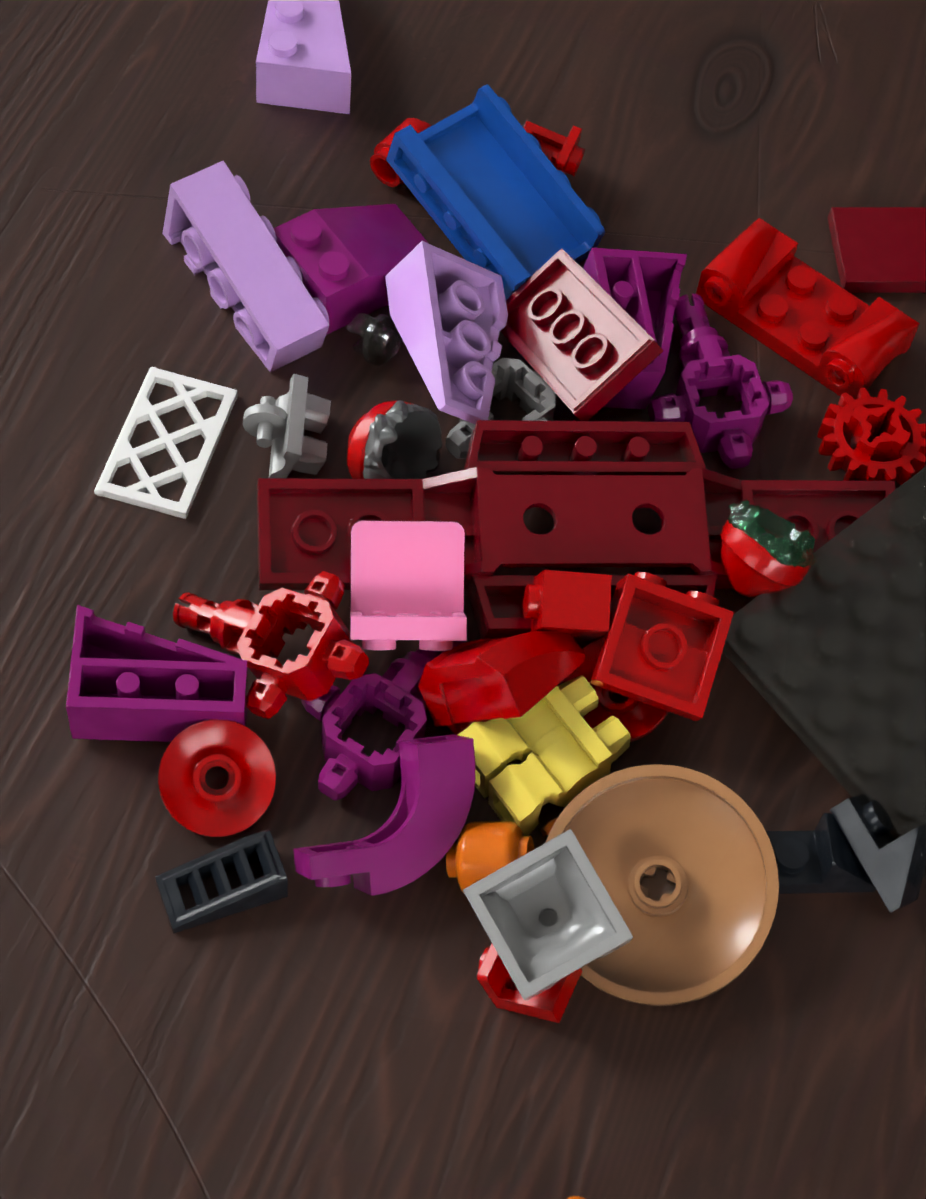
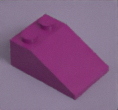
[274,204,428,335]

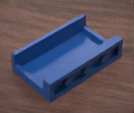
[386,84,605,300]

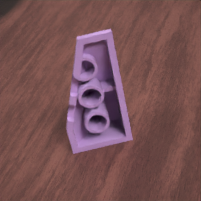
[385,241,508,425]

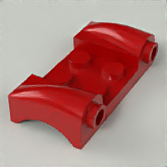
[696,218,920,399]

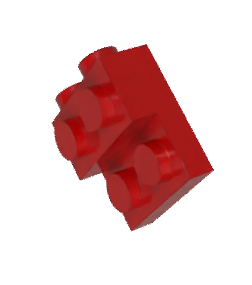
[590,572,734,721]

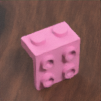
[350,521,467,651]

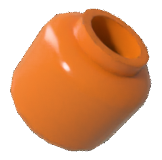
[446,821,535,893]

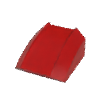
[418,631,585,727]

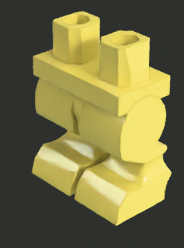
[458,675,631,836]

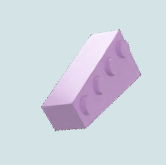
[162,160,329,372]

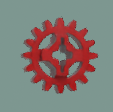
[817,387,926,488]

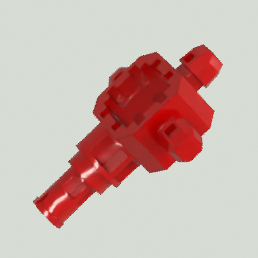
[173,571,369,719]

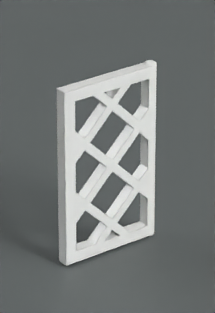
[94,367,238,519]

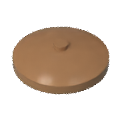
[545,764,779,1006]

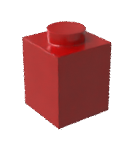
[523,570,612,638]

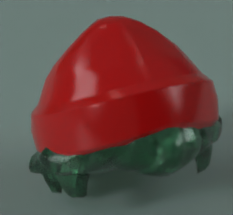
[720,500,817,597]

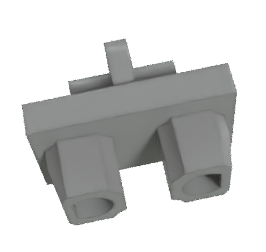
[243,374,331,478]

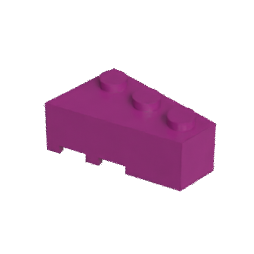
[583,248,687,409]
[66,605,248,742]

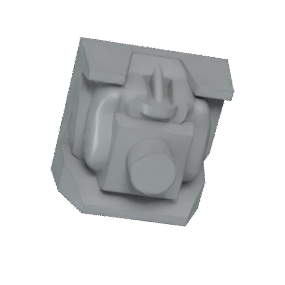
[463,829,633,1001]

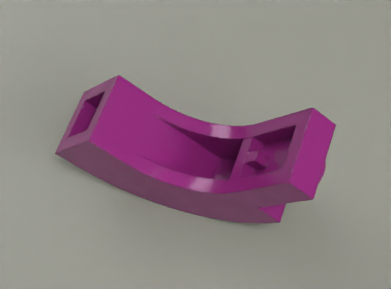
[293,734,476,896]

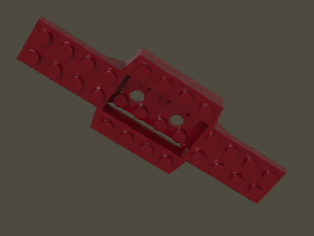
[257,420,907,641]

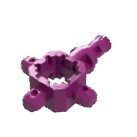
[648,294,793,469]
[301,641,466,801]

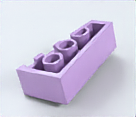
[256,0,351,114]

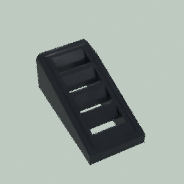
[155,829,288,934]

